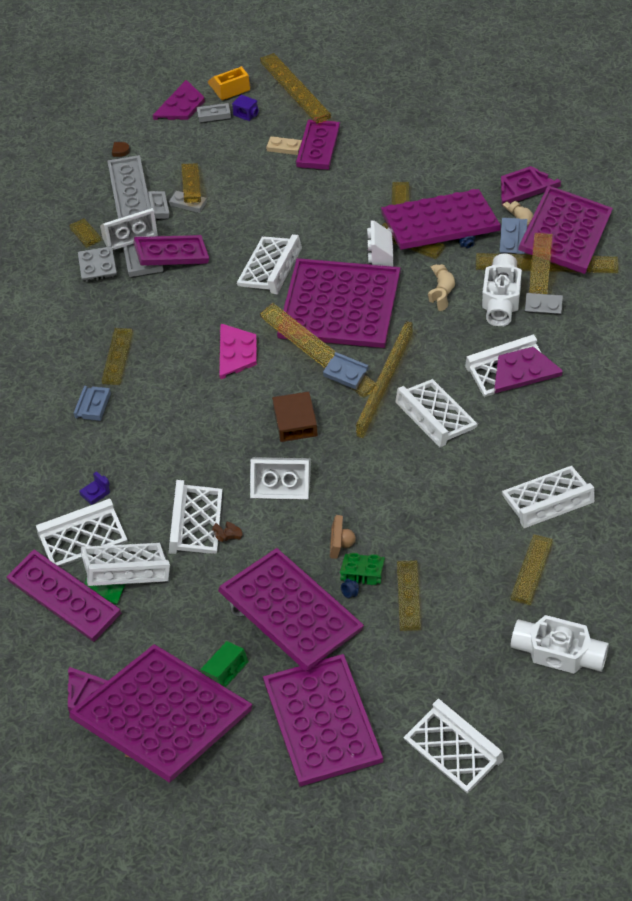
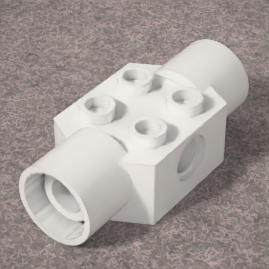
[482,254,522,327]
[511,615,609,674]

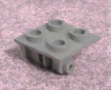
[78,246,117,282]

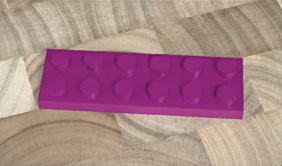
[6,550,122,642]

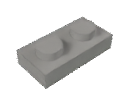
[197,103,231,122]
[148,191,169,219]
[169,191,207,213]
[525,293,563,314]

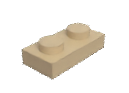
[266,136,302,155]

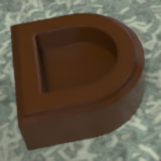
[112,142,130,157]

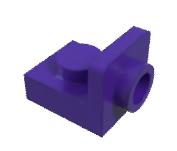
[79,472,110,505]

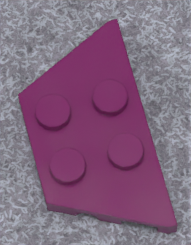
[153,80,205,120]
[501,166,561,206]
[494,347,563,393]
[68,667,108,711]

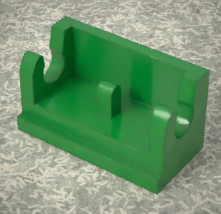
[200,641,249,688]

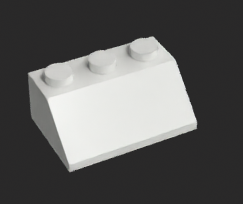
[100,208,158,250]
[250,457,311,499]

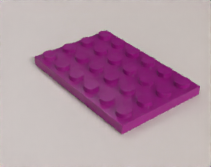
[518,185,613,274]
[381,189,501,250]
[218,548,364,671]
[263,654,383,787]

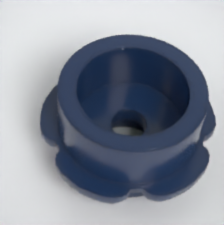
[459,236,475,249]
[341,579,359,598]

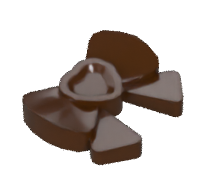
[212,521,242,542]

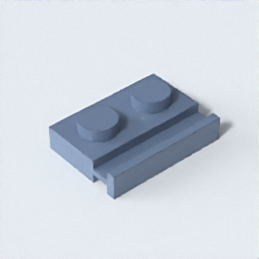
[500,218,528,255]
[323,352,369,389]
[74,386,111,421]

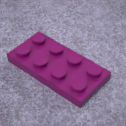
[296,119,340,170]
[133,235,209,266]

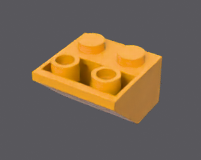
[208,67,250,100]

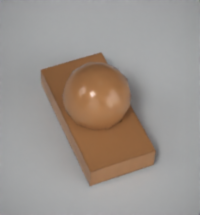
[330,515,356,559]

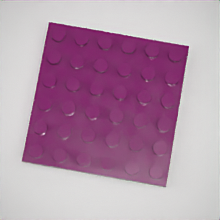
[277,258,401,348]
[69,644,252,783]

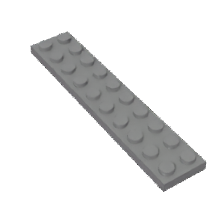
[107,155,163,277]

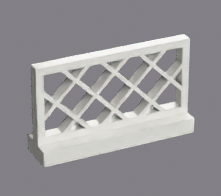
[237,234,302,294]
[465,334,541,397]
[395,379,478,448]
[502,466,594,528]
[169,480,222,554]
[36,499,128,567]
[81,543,170,586]
[403,698,504,793]

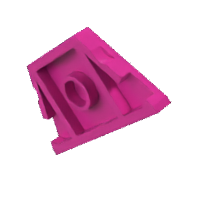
[219,324,257,379]

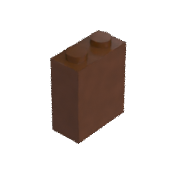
[272,392,318,442]

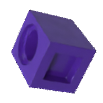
[232,95,259,121]

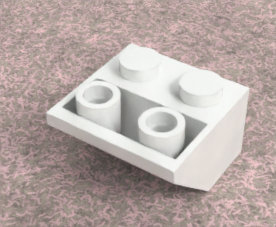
[367,221,393,266]

